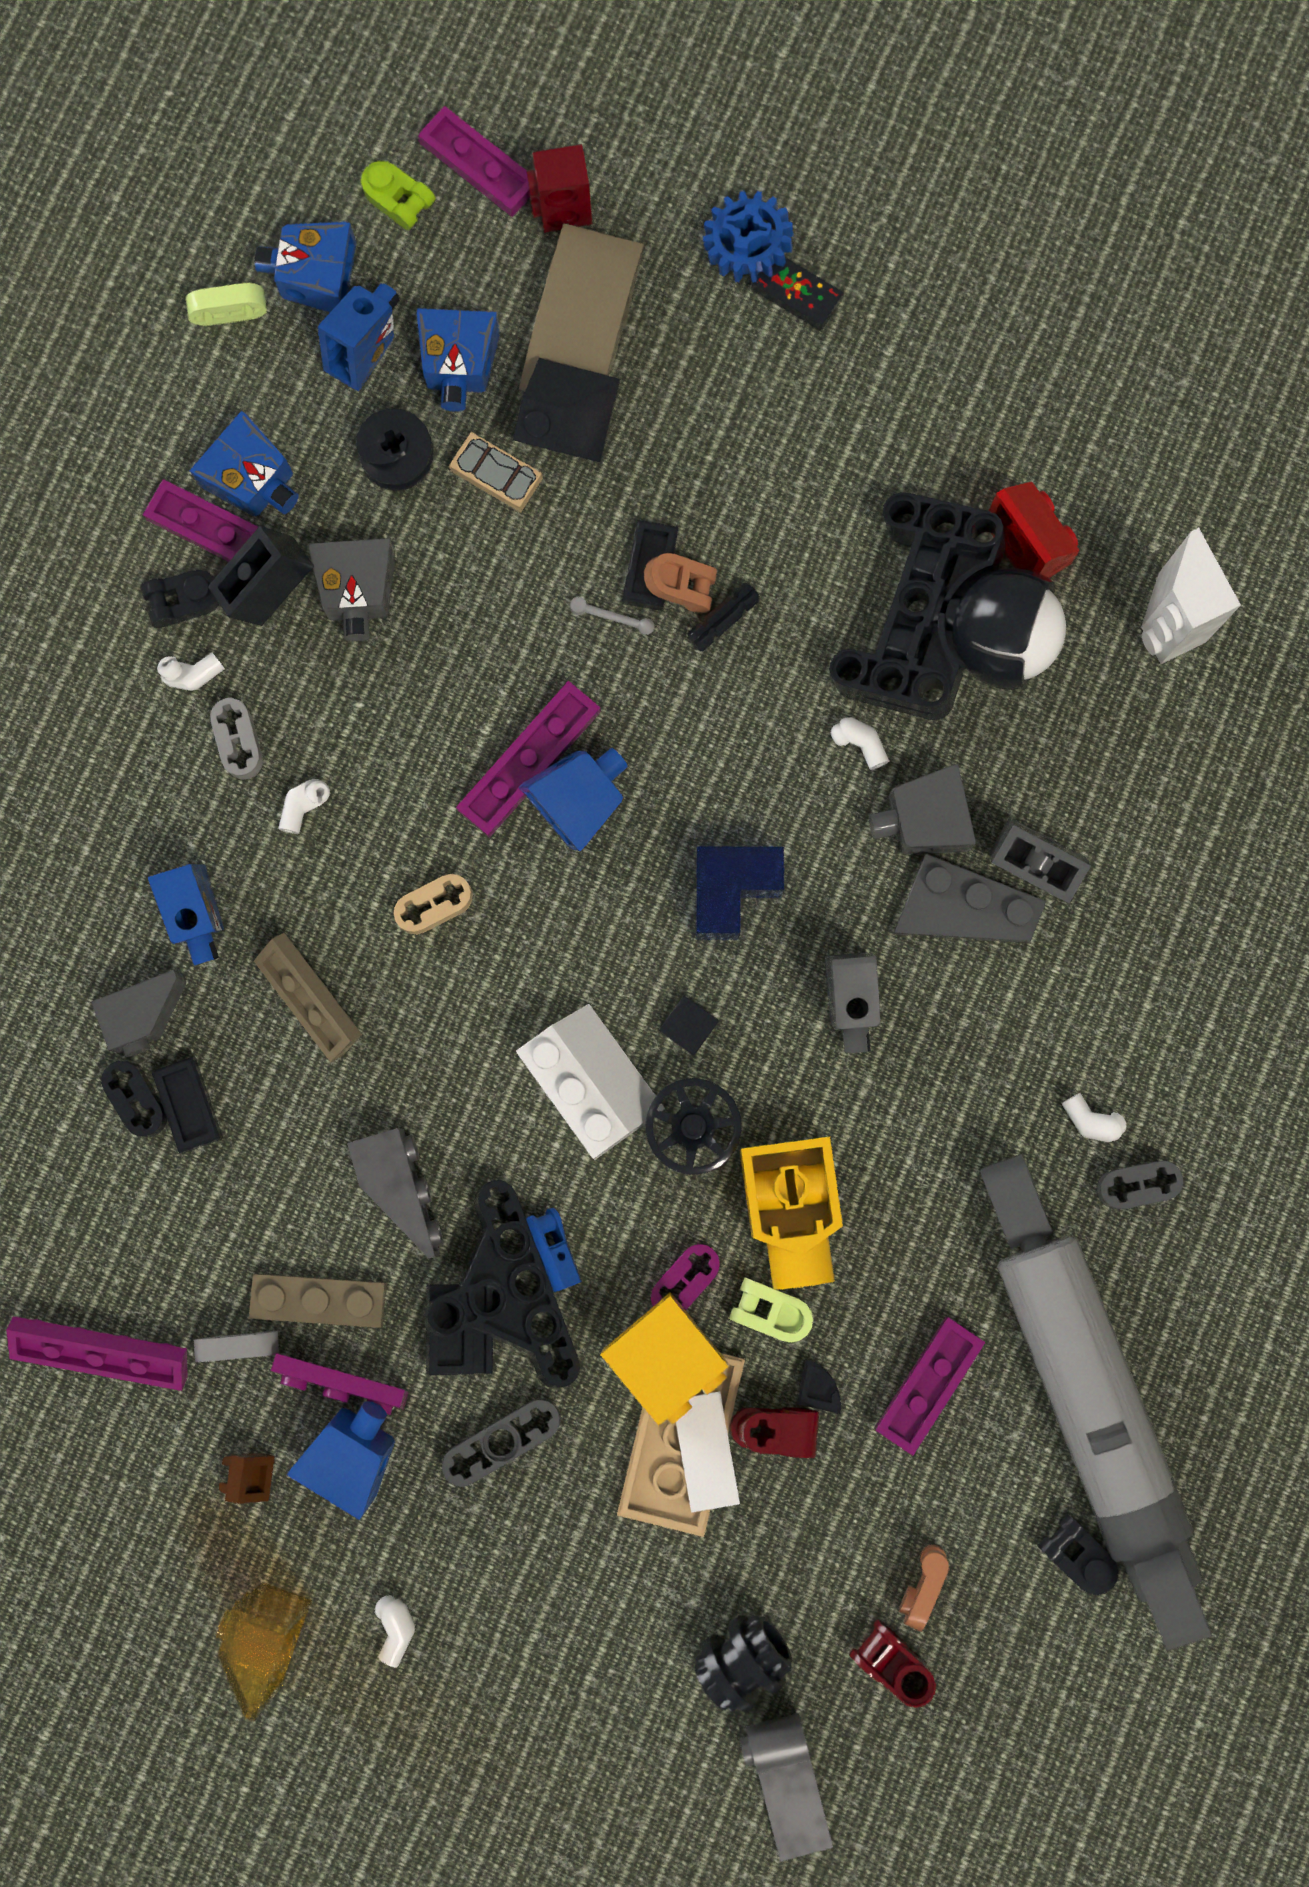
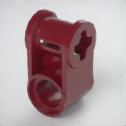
[729,1407,819,1458]
[849,1619,936,1708]

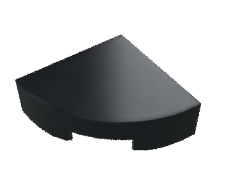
[796,1359,841,1414]

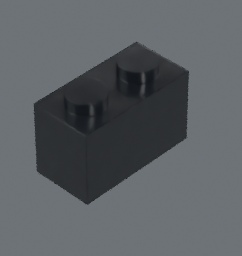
[208,526,314,626]

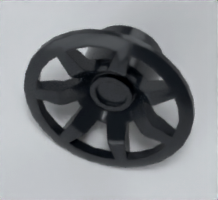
[646,1078,742,1175]

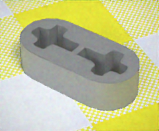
[210,698,263,780]
[194,1331,279,1362]

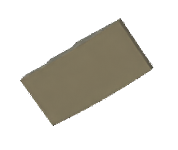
[519,223,645,391]

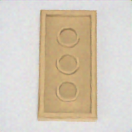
[617,1353,745,1537]

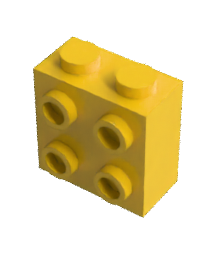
[600,1292,729,1426]

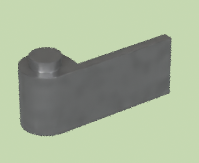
[739,1713,833,1862]

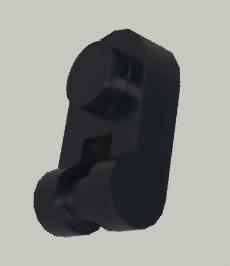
[140,570,220,628]
[1037,1513,1119,1595]

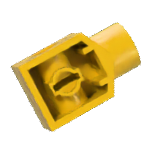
[739,1137,843,1290]

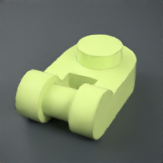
[729,1277,813,1343]

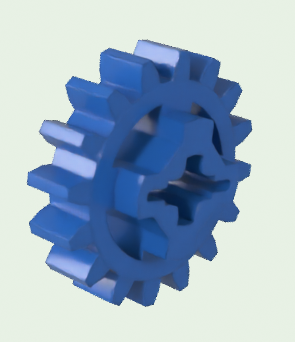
[703,191,793,283]

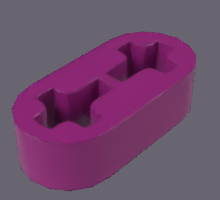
[651,1244,720,1310]

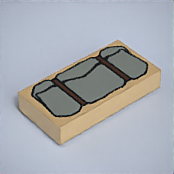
[449,432,543,513]

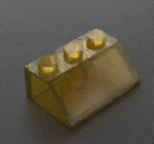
[216,1582,312,1722]

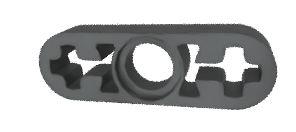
[442,1398,561,1487]

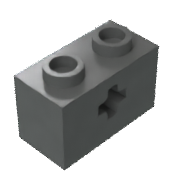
[989,817,1091,904]

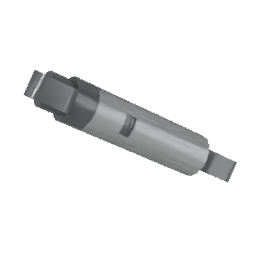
[980,1154,1212,1651]

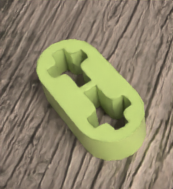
[186,283,267,326]

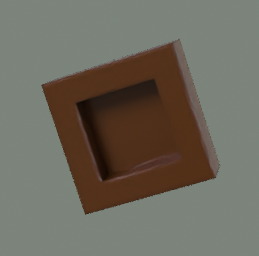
[219,1453,275,1504]

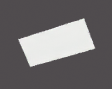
[676,1391,740,1513]

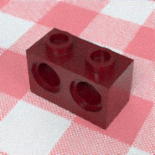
[526,144,592,233]

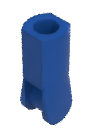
[526,1208,582,1292]

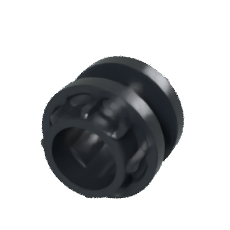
[695,1615,793,1712]

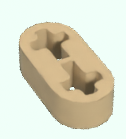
[394,874,473,935]

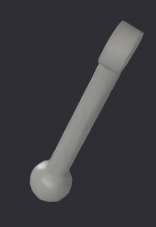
[570,597,655,635]

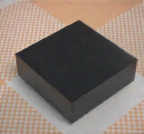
[659,995,719,1057]

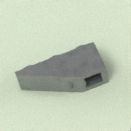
[347,1128,444,1258]

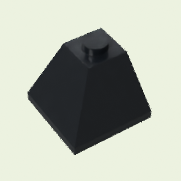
[513,358,621,463]

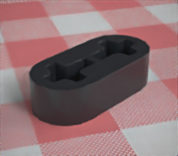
[101,1061,167,1137]

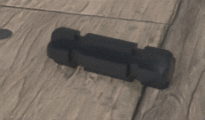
[687,582,760,651]

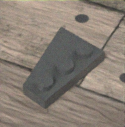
[893,854,1046,943]

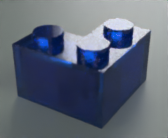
[696,846,784,940]

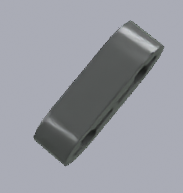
[1096,1161,1183,1209]

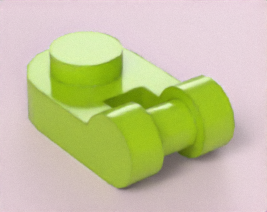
[361,161,436,230]

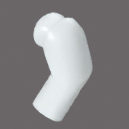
[157,652,225,691]
[831,717,889,770]
[278,779,330,834]
[1061,1093,1127,1142]
[375,1595,415,1667]

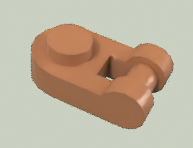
[644,553,717,613]
[899,1544,949,1632]

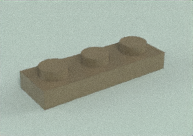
[254,933,362,1063]
[249,1273,387,1328]

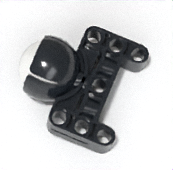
[829,492,1066,720]

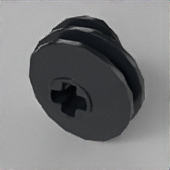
[356,409,434,491]

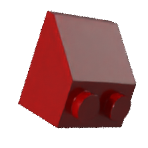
[989,482,1080,578]

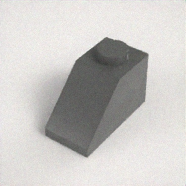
[91,970,187,1057]

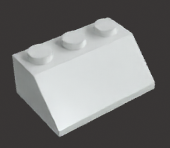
[1141,528,1241,664]
[516,1004,665,1160]

